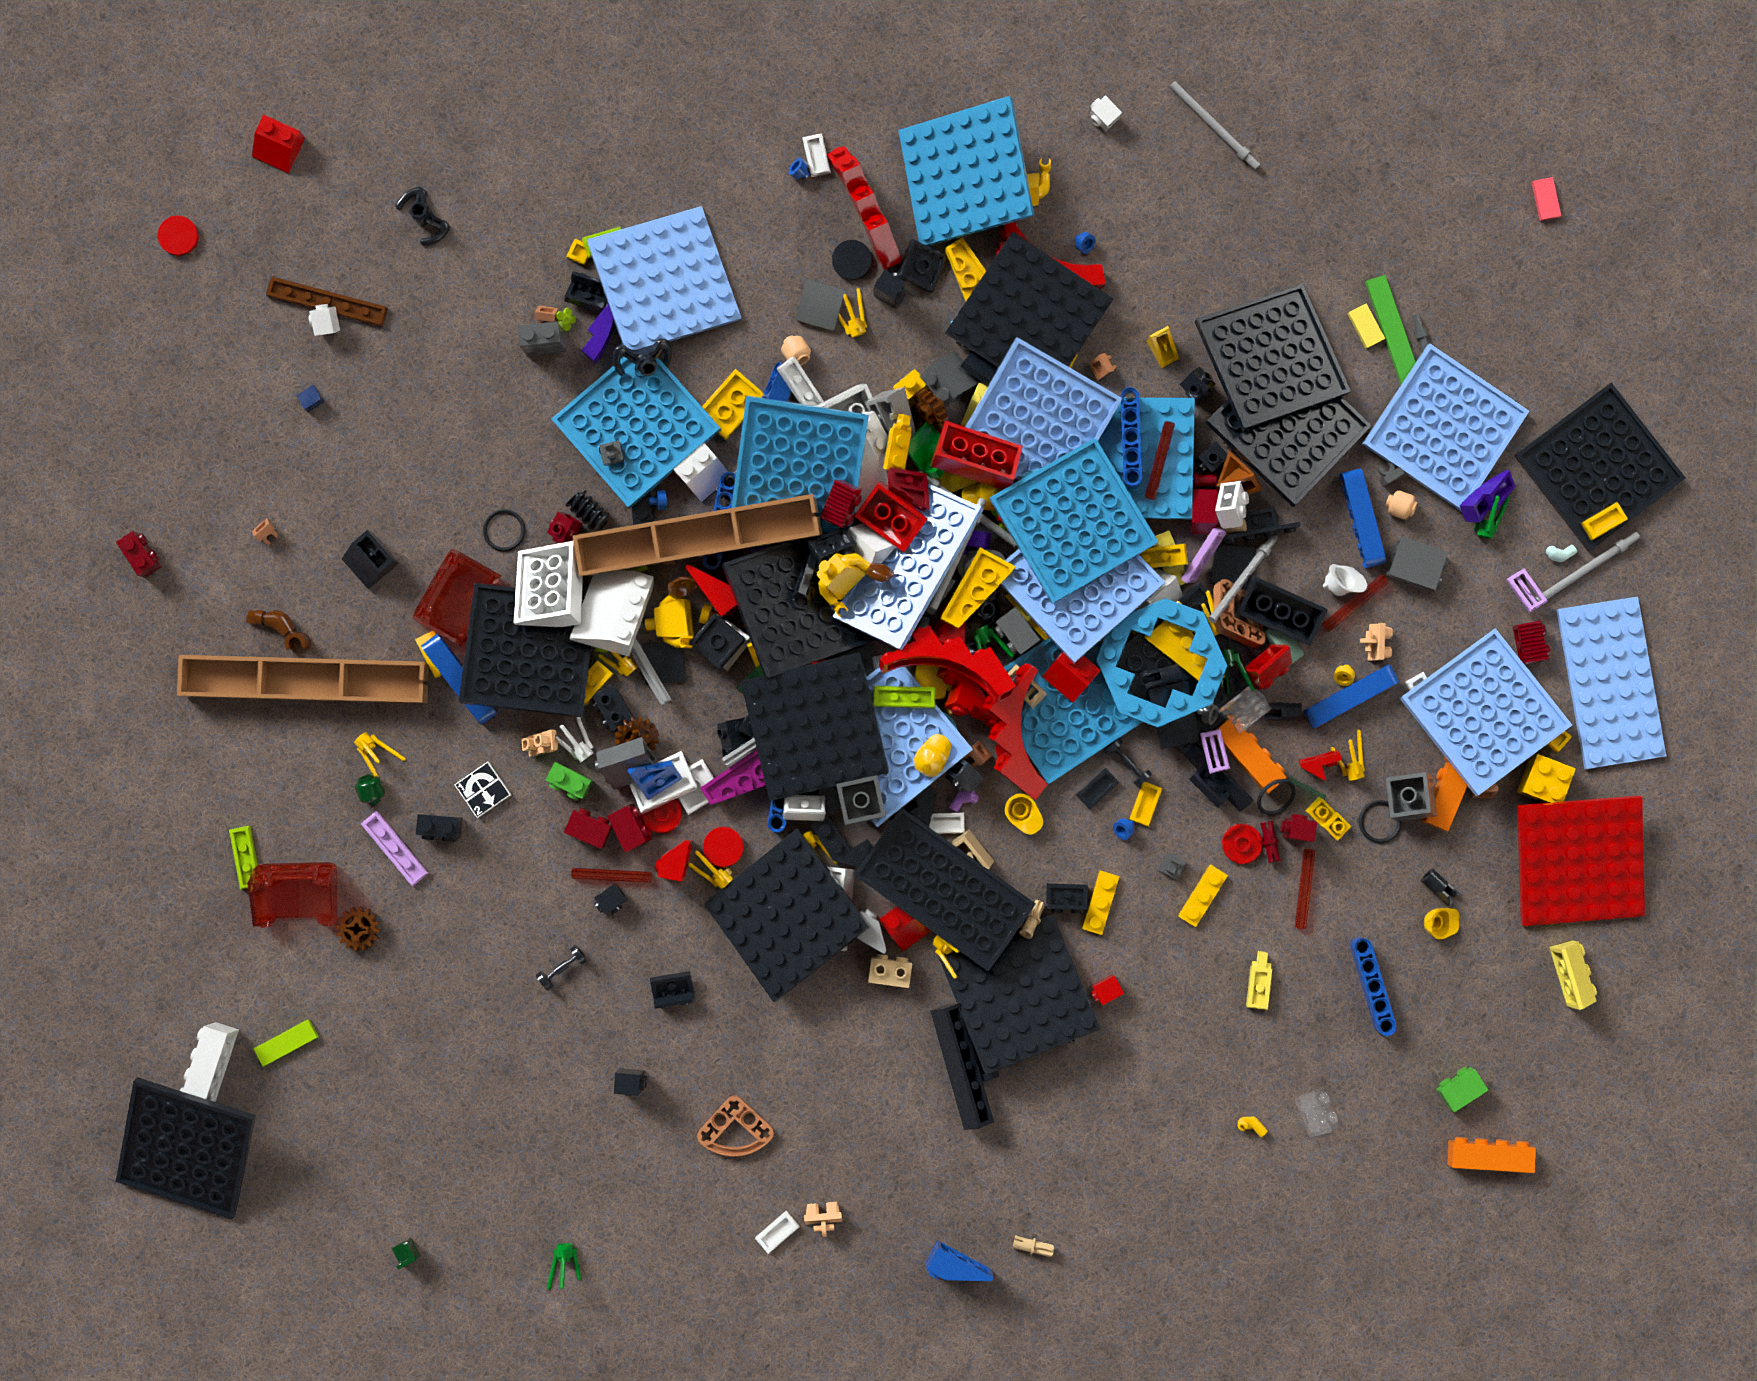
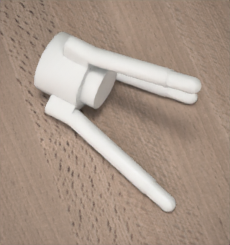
[555,717,594,763]

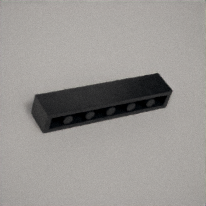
[930,1003,994,1130]

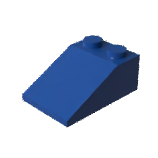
[926,1240,994,1281]

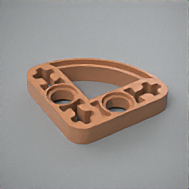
[1213,579,1265,648]
[697,1095,774,1156]

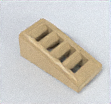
[1008,664,1047,709]

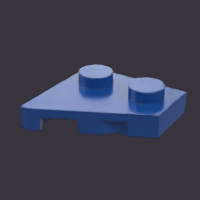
[627,761,683,800]

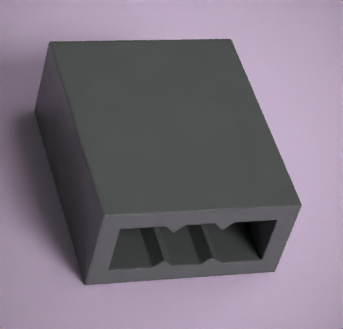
[517,322,567,356]
[919,351,981,407]
[1385,536,1449,592]
[595,737,657,790]

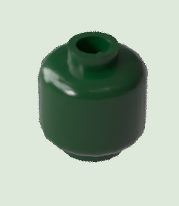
[355,774,385,805]

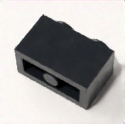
[613,1068,647,1096]

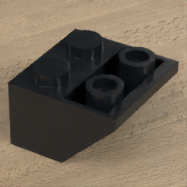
[342,530,399,589]

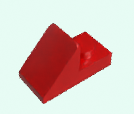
[1298,749,1342,781]

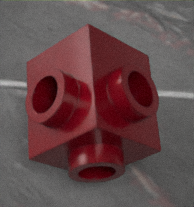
[547,512,583,544]

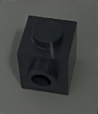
[1196,442,1228,474]
[594,883,628,915]

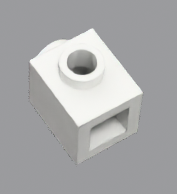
[1089,95,1122,132]
[309,304,340,336]

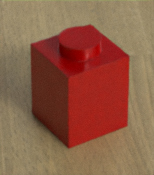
[1090,974,1124,1005]

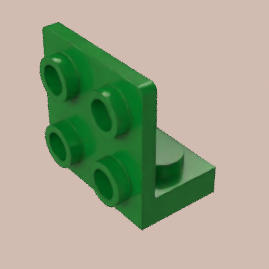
[908,421,945,478]

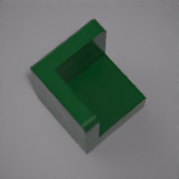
[392,1238,421,1270]

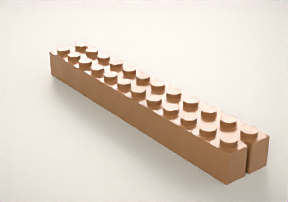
[573,494,823,576]
[177,655,429,704]

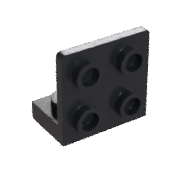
[807,528,856,582]

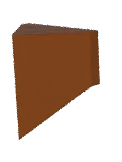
[1217,451,1263,494]

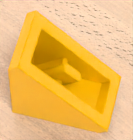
[1147,326,1179,368]

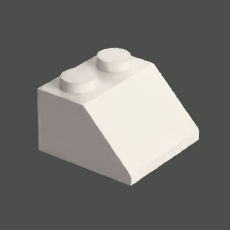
[673,443,728,502]

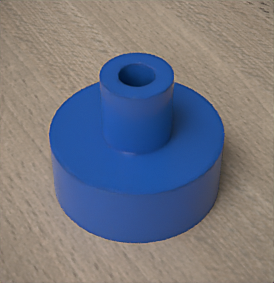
[788,158,810,179]
[1074,232,1096,254]
[648,490,667,511]
[1113,818,1134,840]

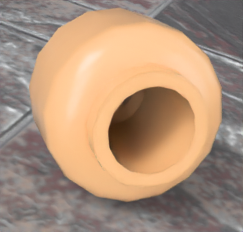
[781,336,811,366]
[1385,491,1418,520]

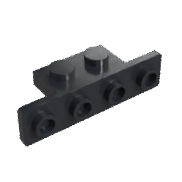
[1221,507,1301,545]
[1183,743,1253,811]

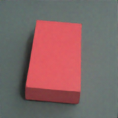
[1532,177,1561,221]

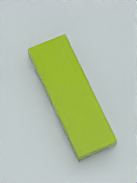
[873,686,935,708]
[229,826,262,890]
[254,1019,319,1067]

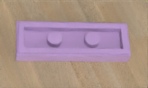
[1181,528,1226,583]

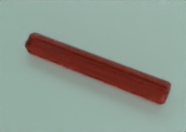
[1145,421,1175,500]
[1322,575,1389,632]
[1295,849,1315,929]
[571,868,652,883]

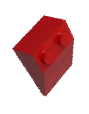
[855,481,928,552]
[685,564,738,619]
[1244,644,1292,690]

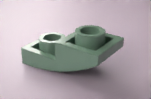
[1264,628,1304,663]

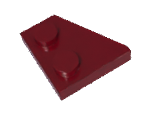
[887,467,930,512]

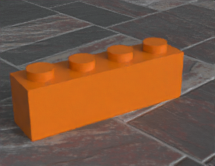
[1214,716,1287,794]
[1421,757,1467,831]
[1447,1137,1536,1173]

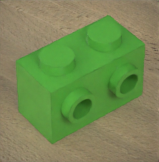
[546,762,594,801]

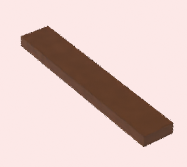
[266,276,388,327]

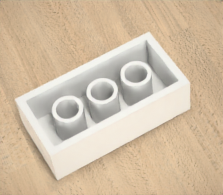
[180,1022,239,1102]

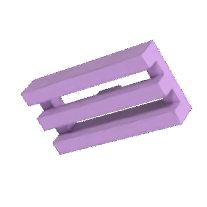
[1506,569,1548,613]
[1200,729,1230,774]

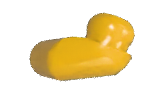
[1237,1116,1268,1137]

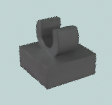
[599,440,625,466]
[1378,461,1404,487]
[1158,852,1186,880]

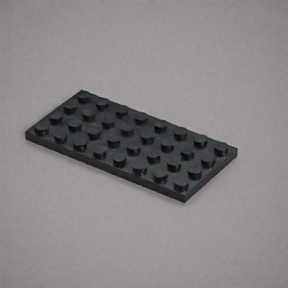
[854,808,1036,972]

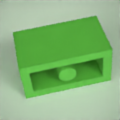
[1436,1067,1489,1112]

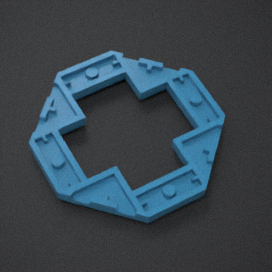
[1097,598,1228,728]

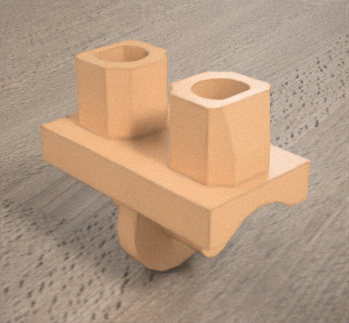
[1360,623,1393,661]
[522,730,559,757]
[804,1202,842,1237]

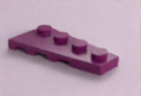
[700,749,766,805]

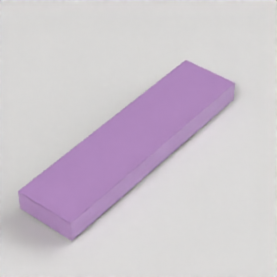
[361,811,429,886]

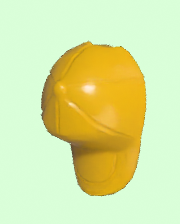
[962,482,1002,510]
[913,734,951,777]
[1005,794,1043,835]
[1424,908,1459,939]

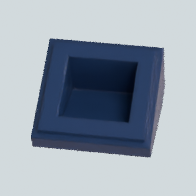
[297,385,325,412]

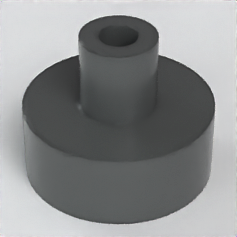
[1197,704,1219,725]

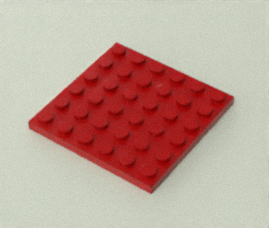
[1517,795,1645,926]

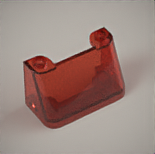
[412,549,502,646]
[247,862,338,928]

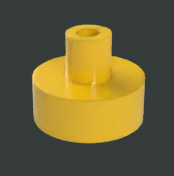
[699,603,719,624]
[1333,665,1355,686]

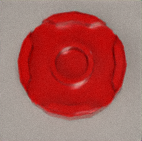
[157,215,199,256]
[642,799,682,833]
[1222,824,1263,864]
[703,826,744,868]

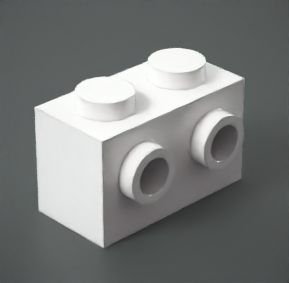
[1215,481,1249,529]

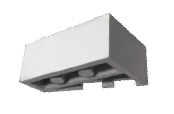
[865,387,916,439]

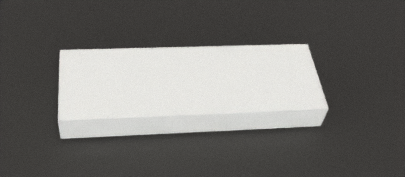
[777,357,824,406]

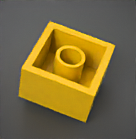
[1517,754,1576,803]

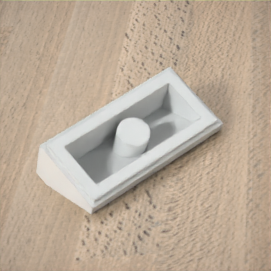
[783,795,825,821]

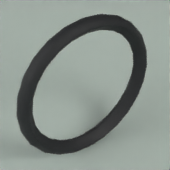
[483,509,525,551]
[1257,779,1296,815]
[1359,800,1402,843]

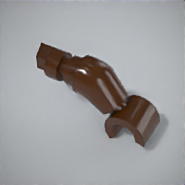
[246,610,311,650]

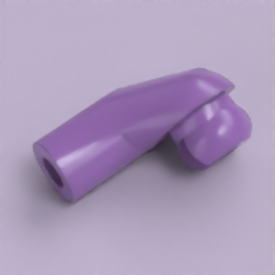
[949,790,979,813]

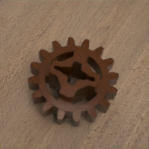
[914,388,949,430]
[615,716,659,750]
[335,906,382,951]

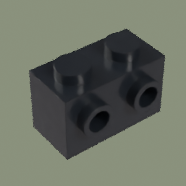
[873,269,906,308]
[592,684,635,732]
[945,759,984,794]
[416,814,463,842]

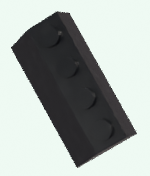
[1237,574,1328,646]

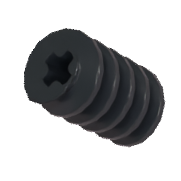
[566,490,610,532]

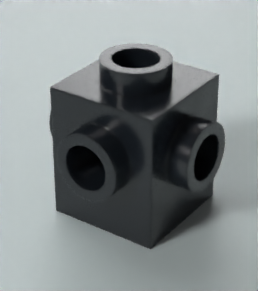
[1179,367,1216,402]

